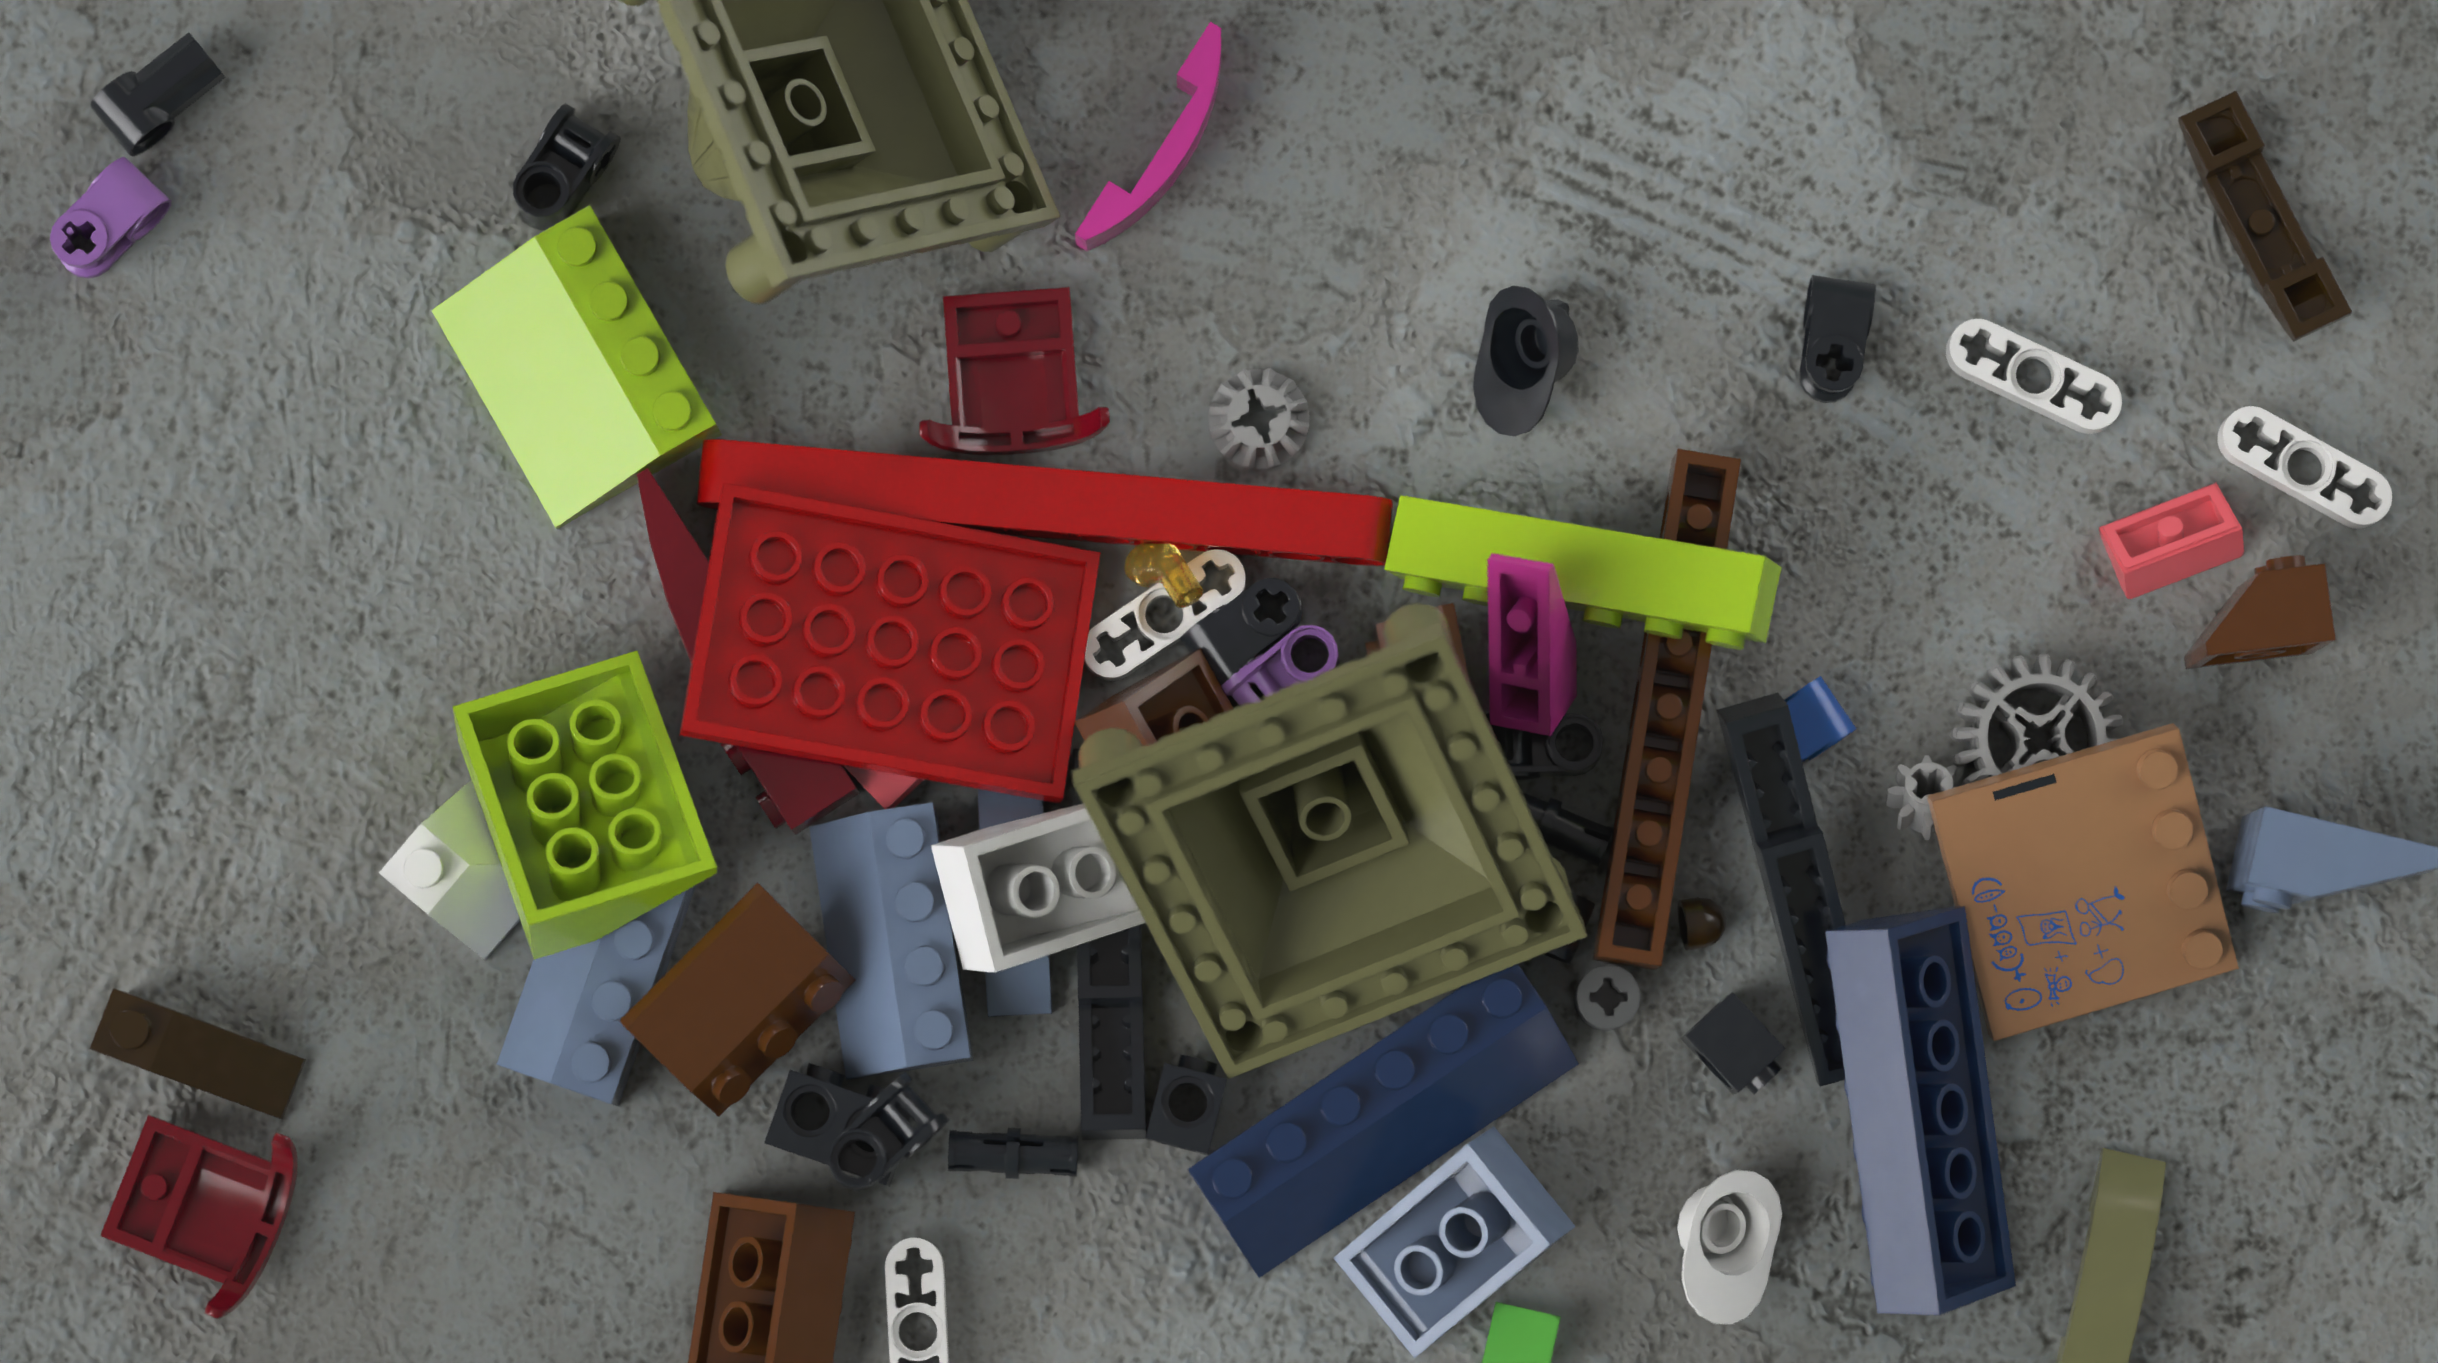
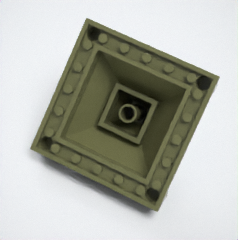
[618,0,1061,304]
[1072,603,1587,1079]

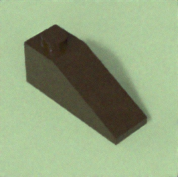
[89,988,306,1120]

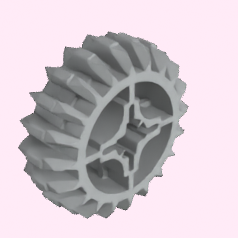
[1950,654,2124,785]

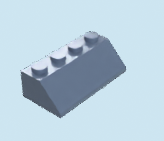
[809,802,974,1080]
[497,885,696,1106]

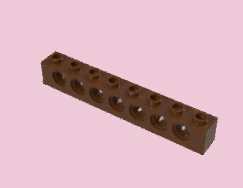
[1592,449,1741,970]

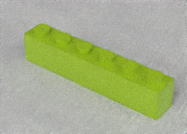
[1384,495,1782,650]

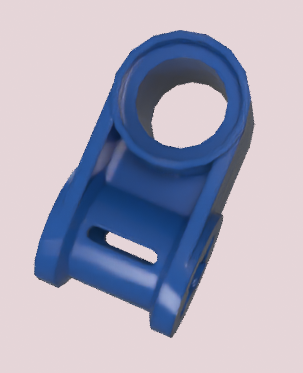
[1784,676,1857,762]

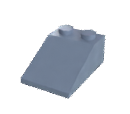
[2226,806,2438,913]
[1334,1126,1576,1358]

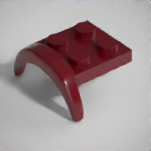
[919,287,1110,455]
[100,1115,298,1319]

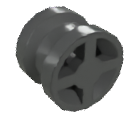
[1574,965,1641,1031]

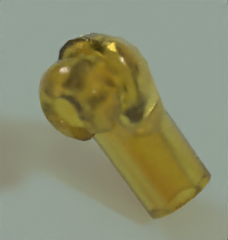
[1124,543,1204,608]

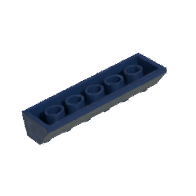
[1825,906,2016,1315]
[1188,964,1579,1278]

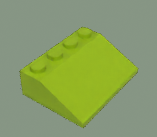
[431,205,722,529]
[452,651,717,960]

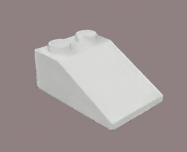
[931,804,1146,972]

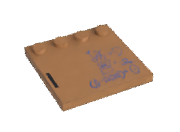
[1927,723,2239,1041]

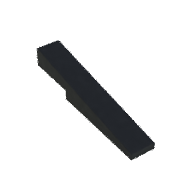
[1716,693,1846,1087]
[1073,749,1146,1140]

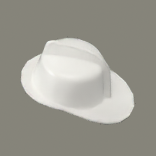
[1677,1170,1782,1324]

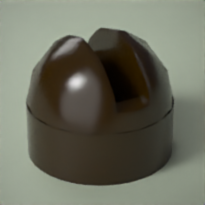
[1678,897,1726,951]

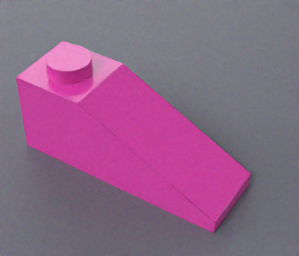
[1487,553,1577,736]

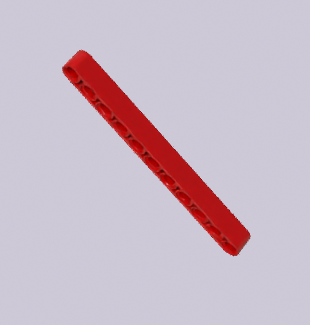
[696,439,1393,566]

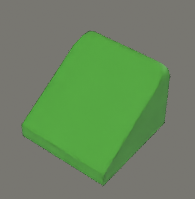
[1482,1302,1561,1363]

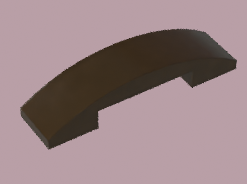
[2178,91,2352,342]

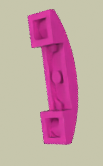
[1075,21,1221,251]

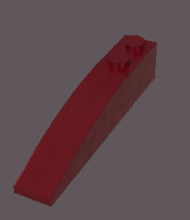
[637,468,860,835]

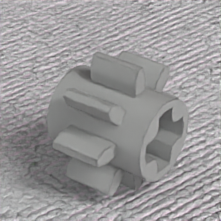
[1886,755,1957,840]

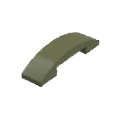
[2056,1148,2166,1363]

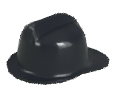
[1473,285,1579,437]

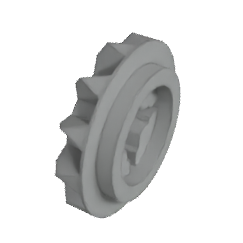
[1208,368,1310,470]

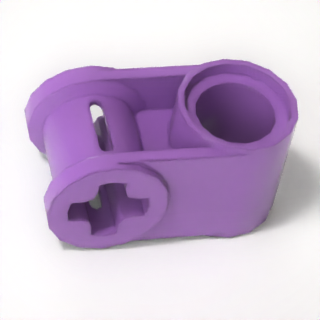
[50,157,171,278]
[1221,625,1339,706]

